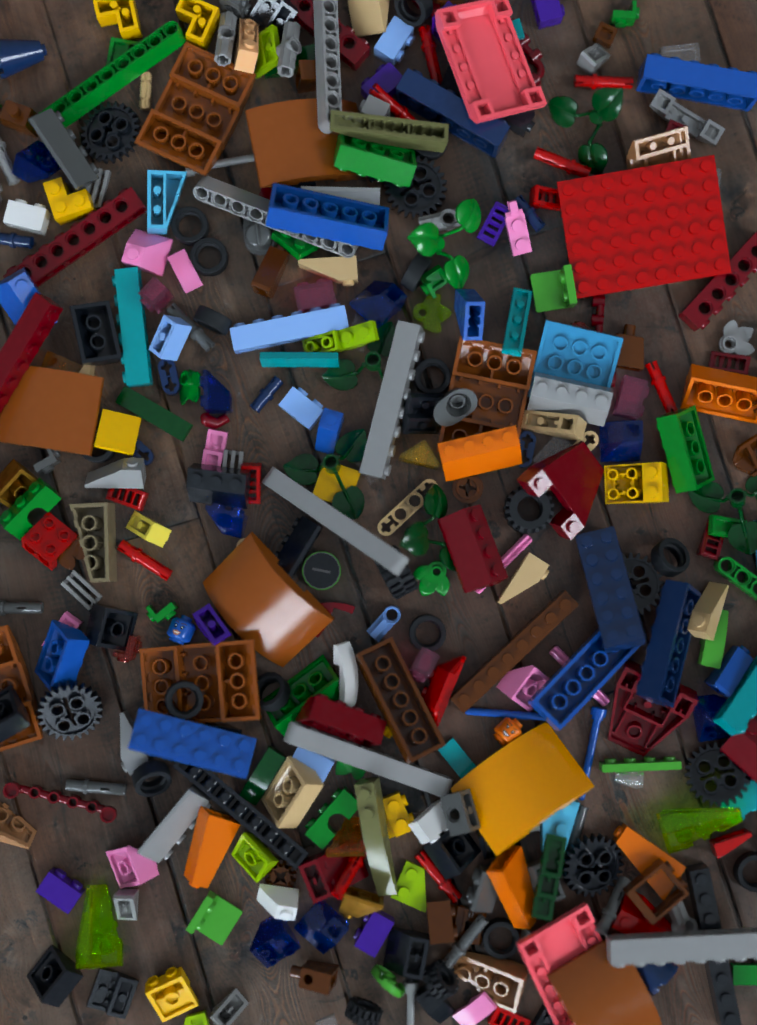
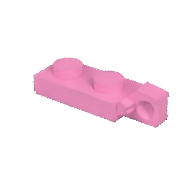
[504,200,532,256]

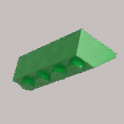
[333,133,417,187]
[656,405,715,493]
[263,655,339,736]

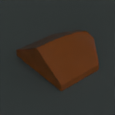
[732,434,757,477]

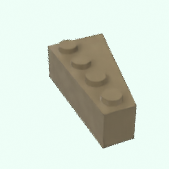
[69,502,117,582]

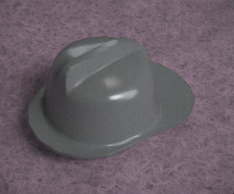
[243,219,275,256]
[433,388,478,427]

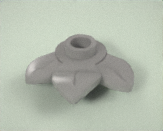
[718,320,755,356]

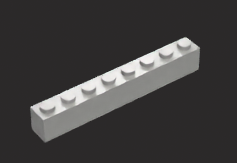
[359,320,425,480]
[606,927,757,968]

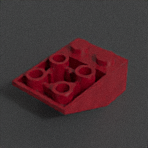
[298,839,369,904]

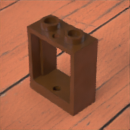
[623,858,689,925]

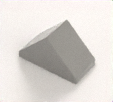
[577,43,611,76]
[113,888,139,921]
[210,988,249,1025]

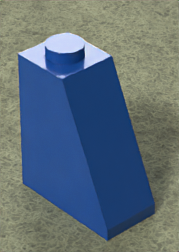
[454,289,485,340]
[314,408,344,454]
[704,645,753,698]

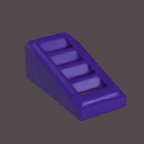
[477,201,509,247]

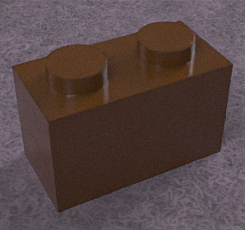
[426,900,458,945]

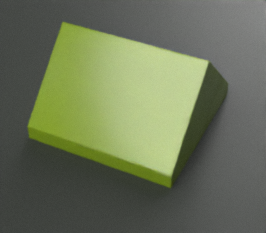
[231,832,279,883]

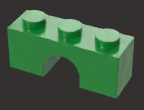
[0,477,62,541]
[305,786,358,850]

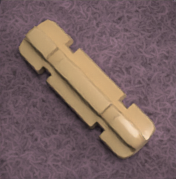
[139,72,152,111]

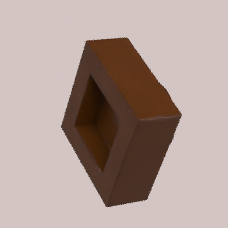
[592,21,618,49]

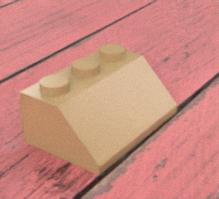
[261,756,324,828]

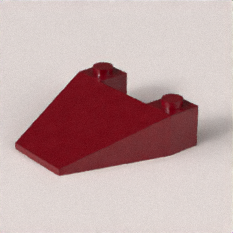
[516,441,604,540]
[608,659,698,756]

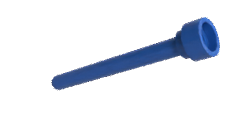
[578,706,607,801]
[465,707,547,723]

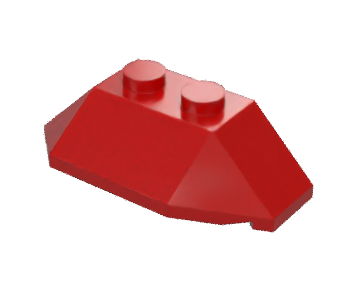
[421,655,467,728]

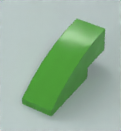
[697,609,728,669]

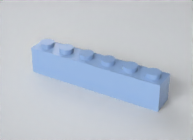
[229,303,349,354]

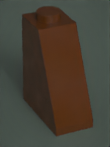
[251,245,290,300]

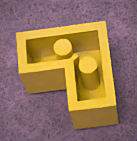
[93,0,143,40]
[175,0,221,51]
[43,177,96,225]

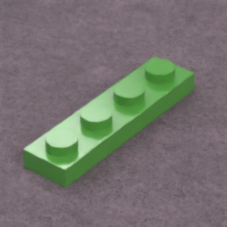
[599,756,682,773]

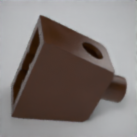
[295,60,341,93]
[0,100,39,138]
[615,324,644,372]
[290,960,339,995]

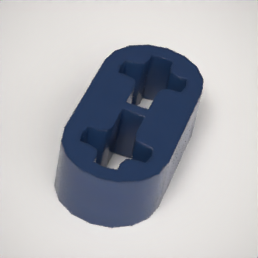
[158,359,181,396]
[517,431,536,468]
[130,438,155,466]

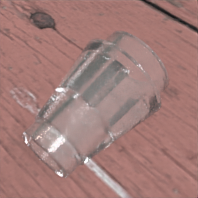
[615,771,644,789]

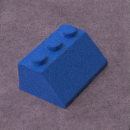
[0,267,58,326]
[34,620,90,692]

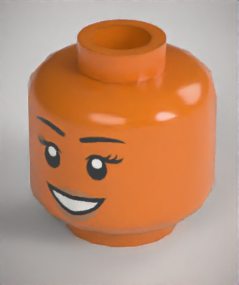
[493,717,523,747]

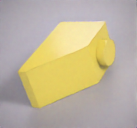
[126,511,172,548]

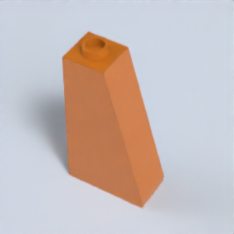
[184,806,241,889]
[613,823,687,900]
[486,845,537,929]

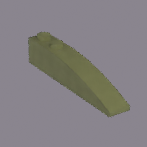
[330,110,449,153]
[354,777,398,896]

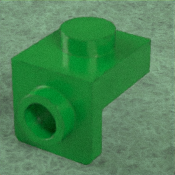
[610,0,640,28]
[420,264,448,299]
[146,601,179,623]

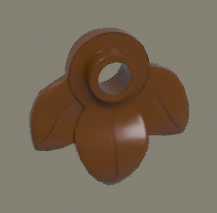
[58,531,85,570]

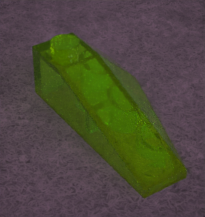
[656,808,743,854]
[76,884,123,969]

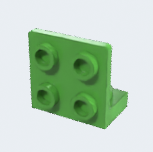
[530,264,578,313]
[186,890,243,945]

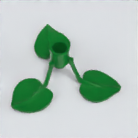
[407,198,481,289]

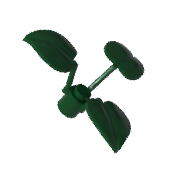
[548,87,623,175]
[322,322,406,407]
[283,429,367,520]
[688,475,757,555]
[399,484,456,571]

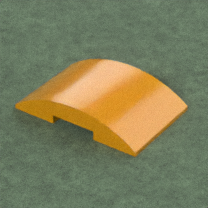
[450,722,594,856]

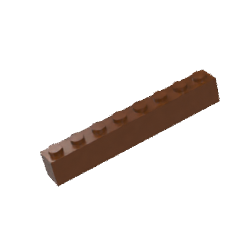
[450,590,579,713]

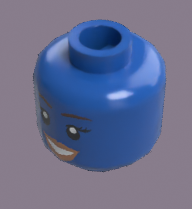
[167,615,196,645]

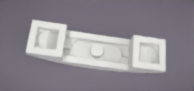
[333,641,359,708]

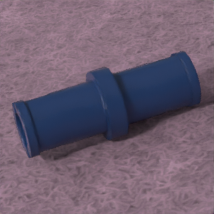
[514,195,546,232]
[0,232,34,249]
[249,376,284,413]

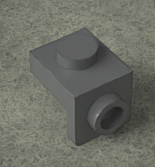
[33,449,61,474]

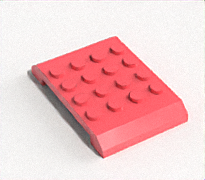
[435,0,547,124]
[516,902,603,1025]

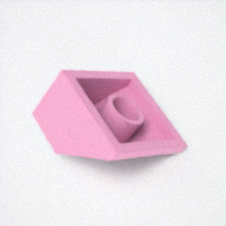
[121,229,173,277]
[496,665,550,712]
[106,846,159,889]

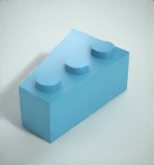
[147,170,187,235]
[540,799,580,852]

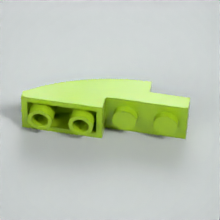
[302,320,379,353]

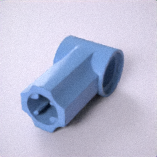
[366,605,401,642]

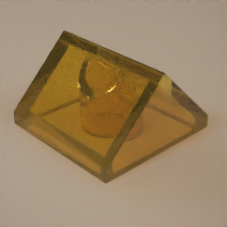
[399,439,440,470]

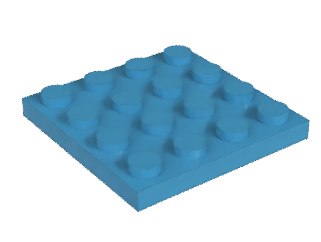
[528,319,624,397]

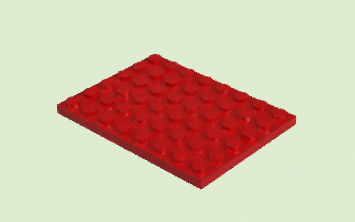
[556,155,732,299]

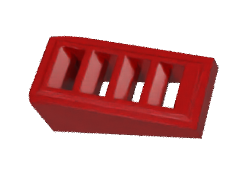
[529,185,561,211]
[241,462,262,504]
[105,488,149,512]
[709,828,752,859]
[487,1006,532,1025]

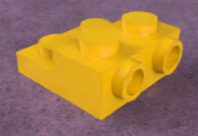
[383,790,415,839]
[145,967,199,1022]

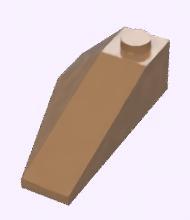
[0,802,37,849]
[448,948,529,1014]

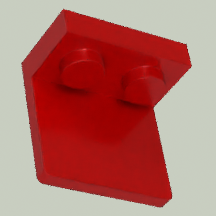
[21,512,78,571]

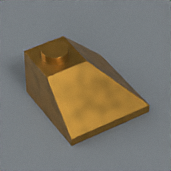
[0,459,38,508]
[339,886,384,919]

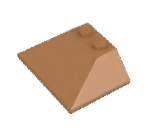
[626,126,691,170]

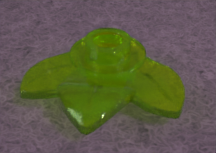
[413,294,452,333]

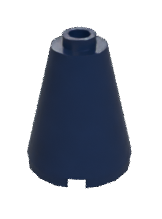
[0,39,47,79]
[635,962,679,996]

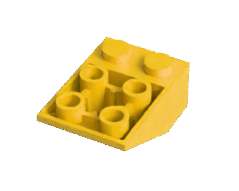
[604,462,669,504]

